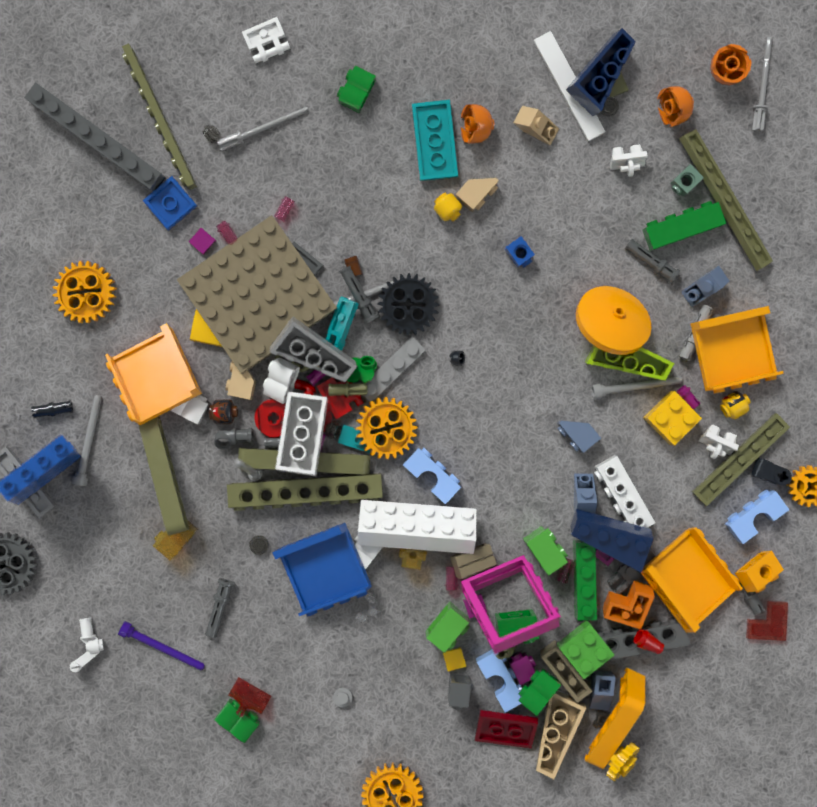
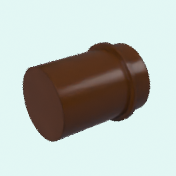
[344,256,362,277]

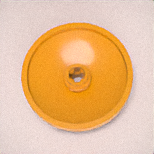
[576,286,651,355]

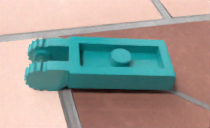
[326,296,359,351]

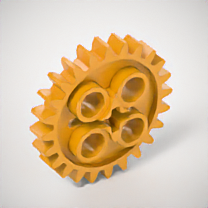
[52,261,117,323]
[355,397,417,459]
[361,762,423,807]

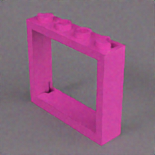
[461,555,561,654]

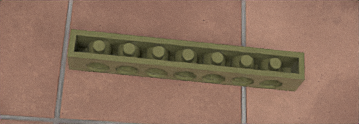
[227,473,383,511]

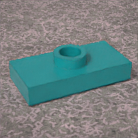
[338,425,380,453]

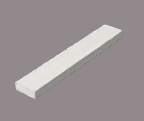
[533,31,606,142]

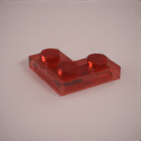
[746,601,788,641]

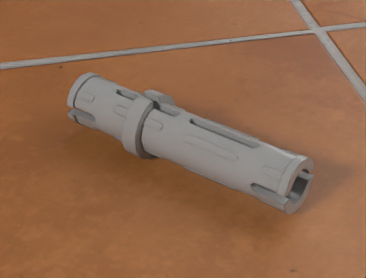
[678,305,714,362]

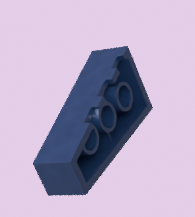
[566,28,636,116]
[570,509,654,573]

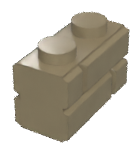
[450,543,497,580]

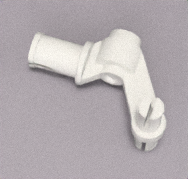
[70,617,104,672]

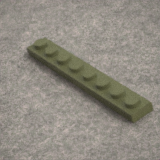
[122,43,197,190]
[679,129,773,271]

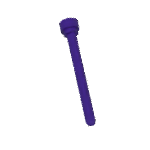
[118,621,205,670]

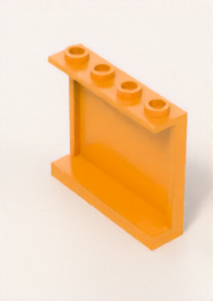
[690,306,784,394]
[105,323,202,426]
[640,527,743,633]

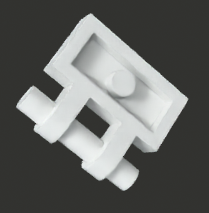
[242,17,291,64]

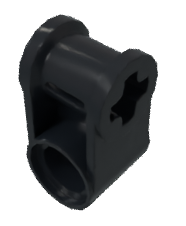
[751,458,792,485]

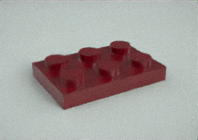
[475,710,538,749]

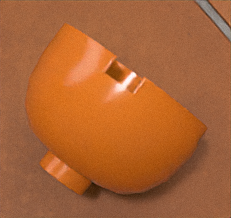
[710,44,752,86]
[657,86,694,127]
[461,104,495,144]

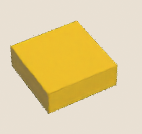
[443,647,466,671]

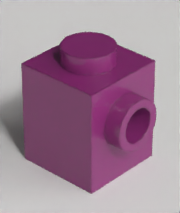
[508,652,537,685]

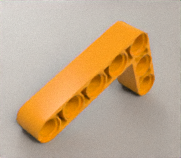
[585,668,645,769]

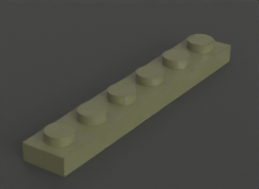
[692,413,790,506]

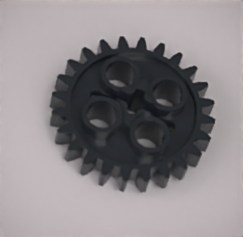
[377,273,440,336]

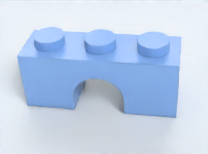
[403,447,461,504]
[725,490,789,544]
[476,650,522,713]

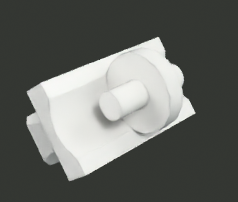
[610,144,648,177]
[699,425,739,459]

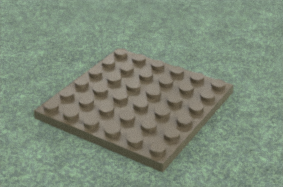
[177,215,337,374]

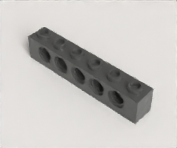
[597,617,690,660]

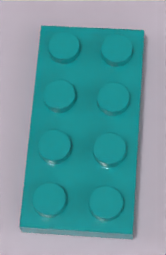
[412,99,458,181]

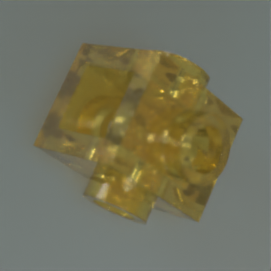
[399,548,427,570]

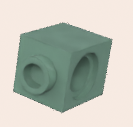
[670,164,704,197]

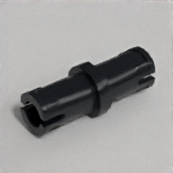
[31,400,73,418]

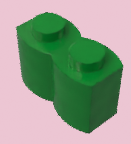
[337,65,376,113]
[518,669,561,716]
[214,698,260,743]

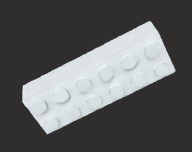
[357,500,476,554]

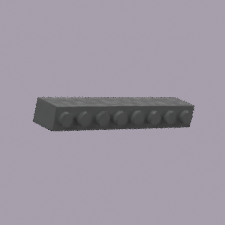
[24,82,166,191]

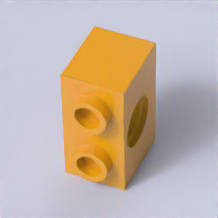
[735,550,784,593]

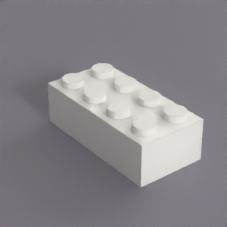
[275,392,328,476]

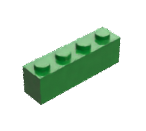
[642,201,726,251]
[573,540,597,620]

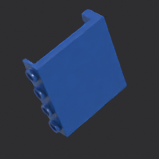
[0,435,81,505]
[272,522,372,617]

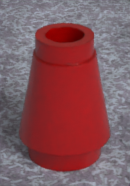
[634,629,664,654]

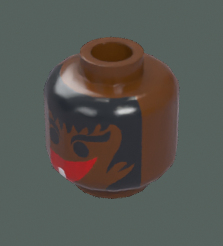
[209,399,238,425]

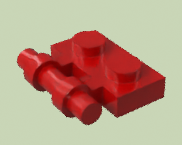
[317,377,364,419]

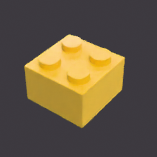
[643,391,702,446]

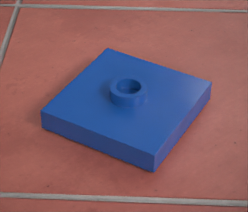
[143,176,197,231]

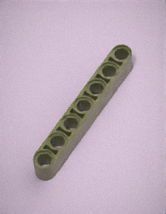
[138,416,189,536]
[238,448,371,475]

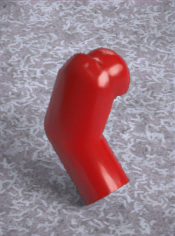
[294,379,316,395]

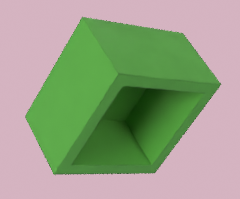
[523,526,568,576]
[426,601,469,653]
[557,620,615,679]

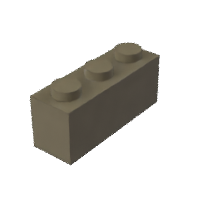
[540,640,593,703]

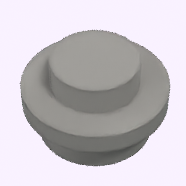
[333,687,352,707]

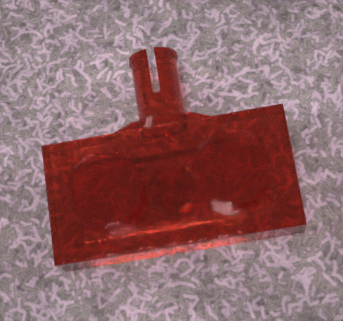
[228,677,271,717]

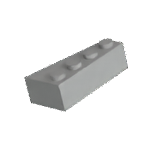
[270,317,357,382]

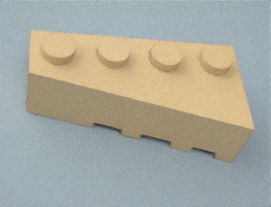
[536,691,586,779]

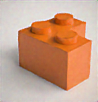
[602,580,655,629]

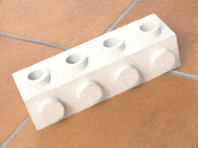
[594,455,655,528]

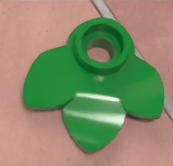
[346,356,377,383]

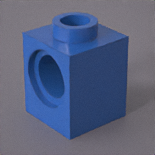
[504,236,535,268]

